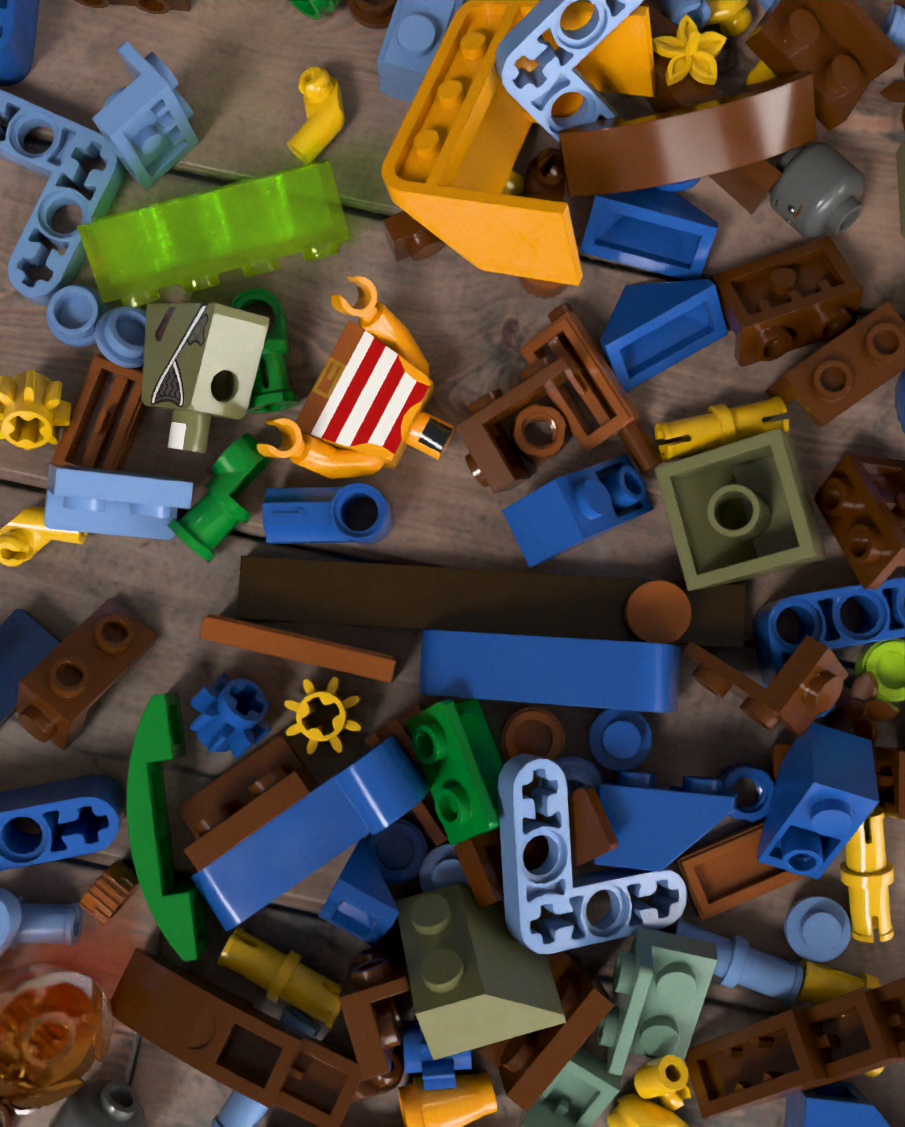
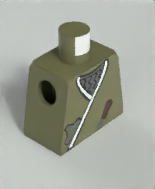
[141,303,269,454]

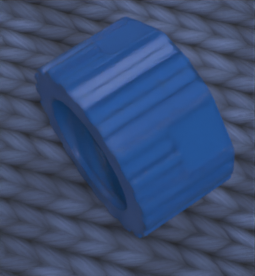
[716,762,774,822]

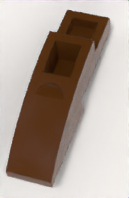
[105,948,362,1127]

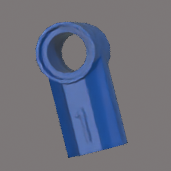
[263,482,394,545]

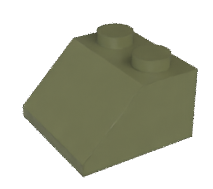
[655,428,828,591]
[395,883,566,1060]

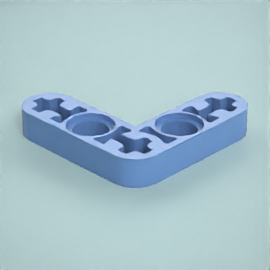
[495,0,644,142]
[0,89,125,306]
[497,753,687,954]

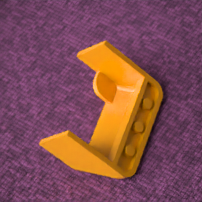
[381,0,657,286]

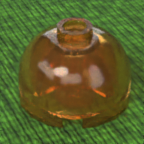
[0,961,114,1108]

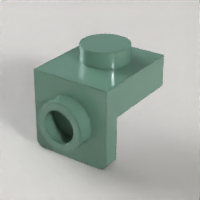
[518,1047,622,1127]

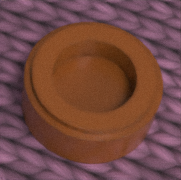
[624,580,691,644]
[500,707,565,761]

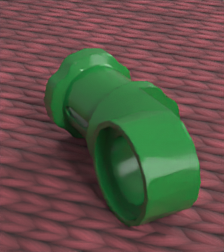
[229,288,300,414]
[167,433,271,563]

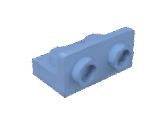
[92,41,199,191]
[43,463,193,540]

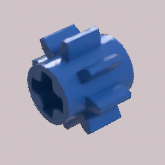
[189,673,272,758]
[403,1020,472,1090]

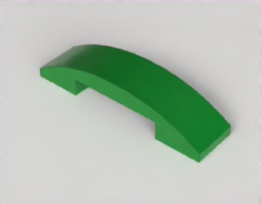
[126,692,210,961]

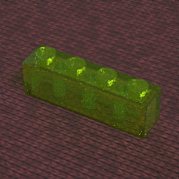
[77,158,350,308]

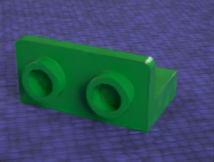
[406,698,503,846]

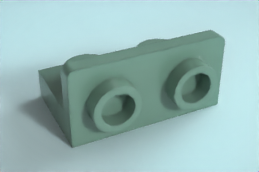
[597,926,718,1076]

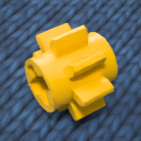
[0,369,71,450]
[284,676,363,755]

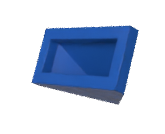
[579,187,718,281]
[600,279,728,392]
[318,837,399,946]

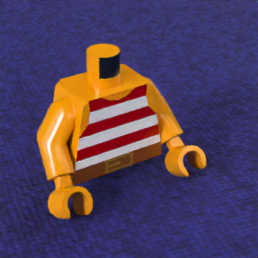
[257,275,455,479]

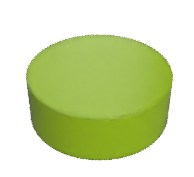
[855,638,905,702]

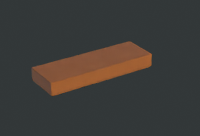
[199,613,398,683]

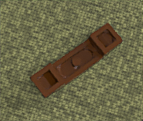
[557,71,817,197]

